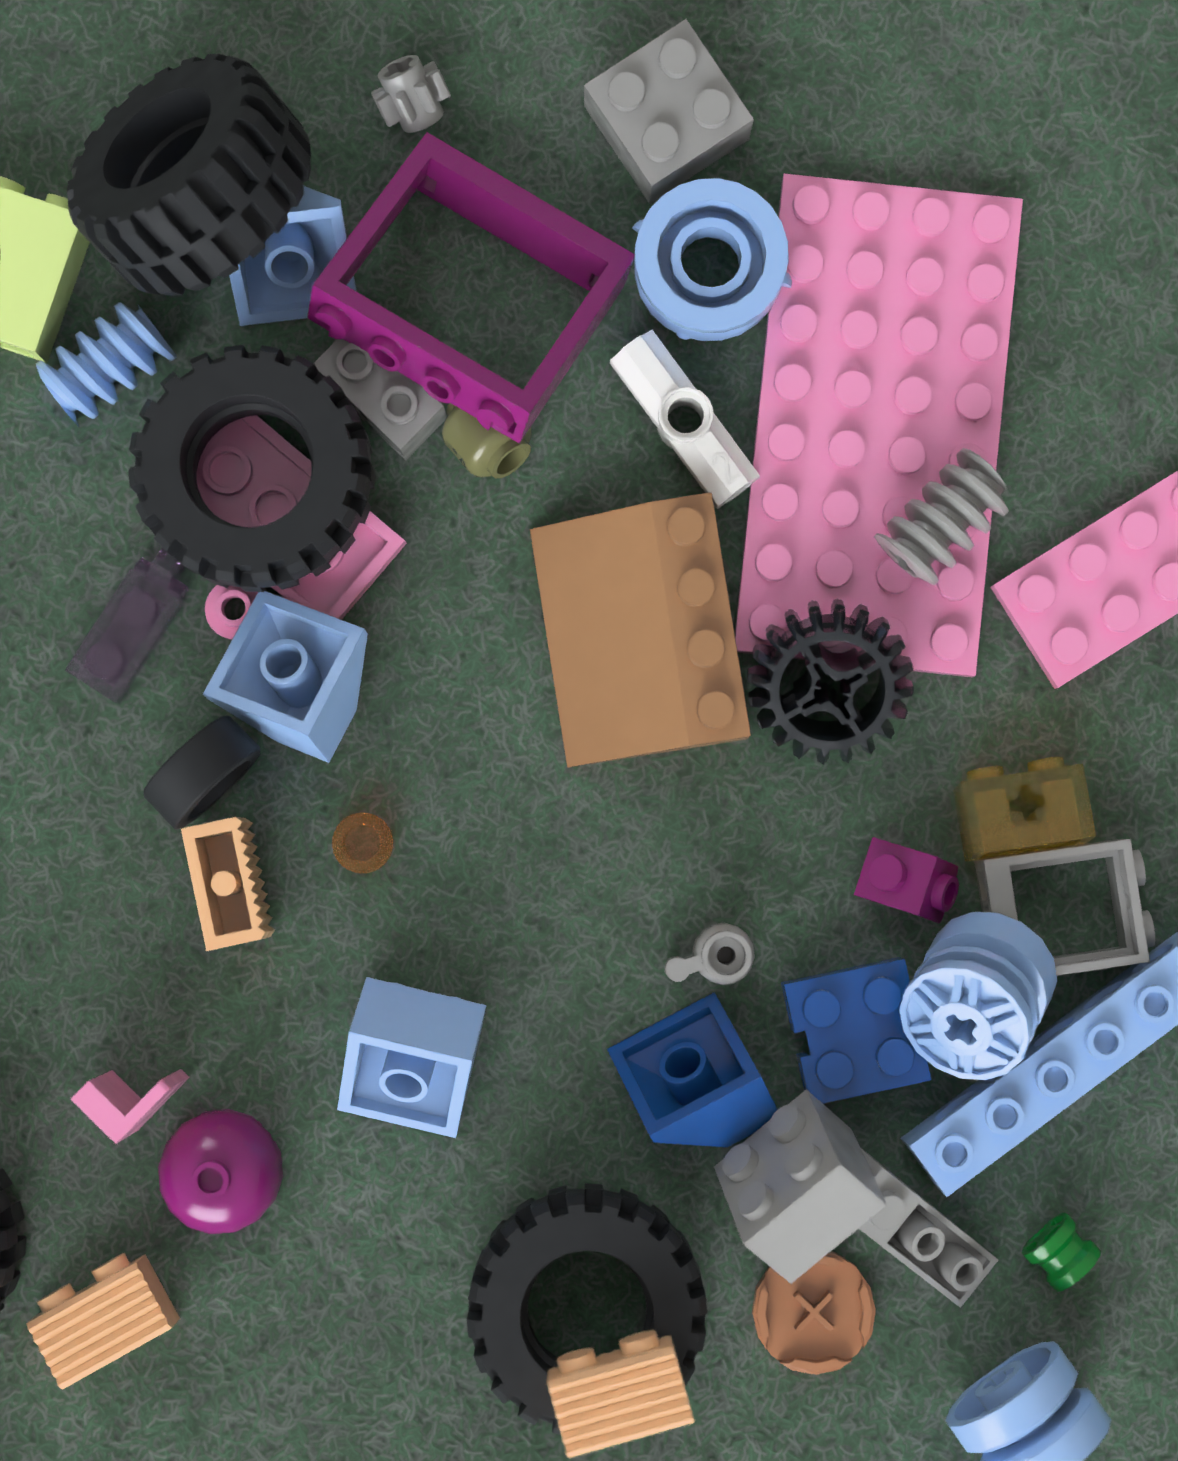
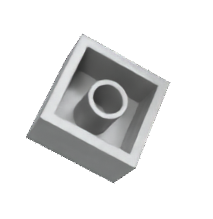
[584,19,754,204]
[714,1089,887,1283]

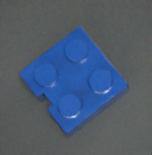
[781,957,931,1104]

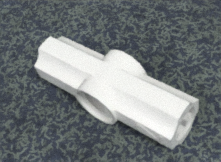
[610,330,760,509]

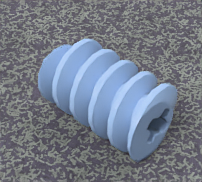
[36,302,176,426]

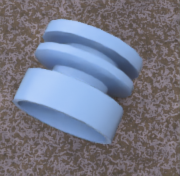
[900,912,1057,1080]

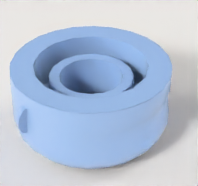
[632,178,792,341]

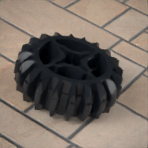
[747,598,914,765]

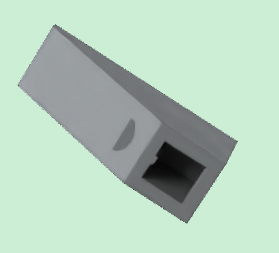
[859,1147,998,1308]

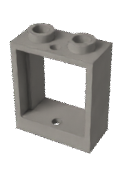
[974,839,1155,975]

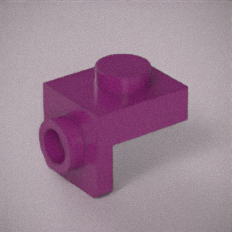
[854,837,959,923]

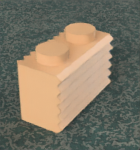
[181,817,275,951]
[26,1253,180,1390]
[547,1330,694,1458]

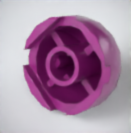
[158,1109,283,1234]

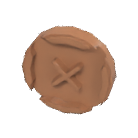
[752,1251,876,1375]

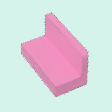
[71,1069,190,1144]

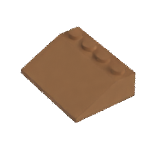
[530,492,751,768]

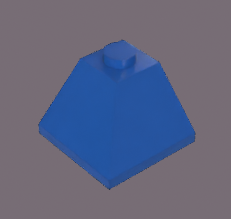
[607,992,778,1147]

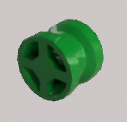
[1021,1212,1101,1292]

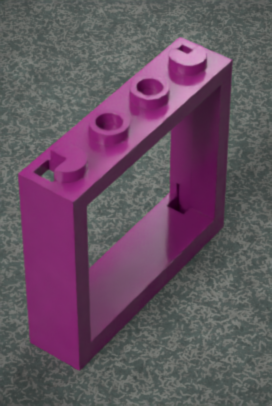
[307,132,635,444]

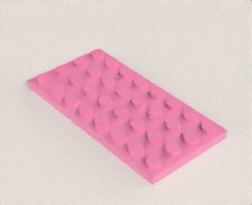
[735,173,1023,677]

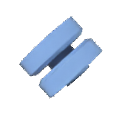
[945,1341,1111,1461]

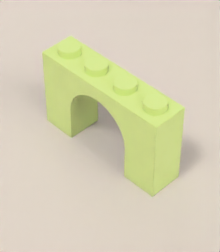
[0,176,90,363]

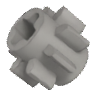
[371,55,451,133]

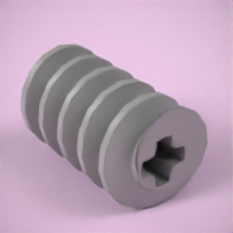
[874,448,1009,585]

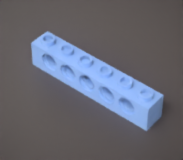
[901,932,1178,1197]

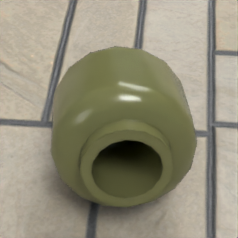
[442,403,532,479]

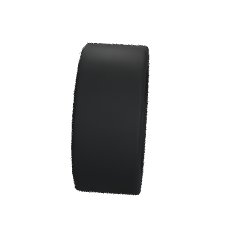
[143,715,261,829]

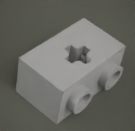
[314,339,447,461]

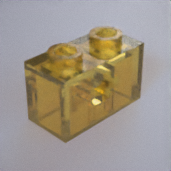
[953,757,1096,862]

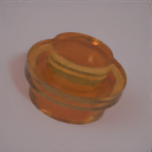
[332,813,394,873]

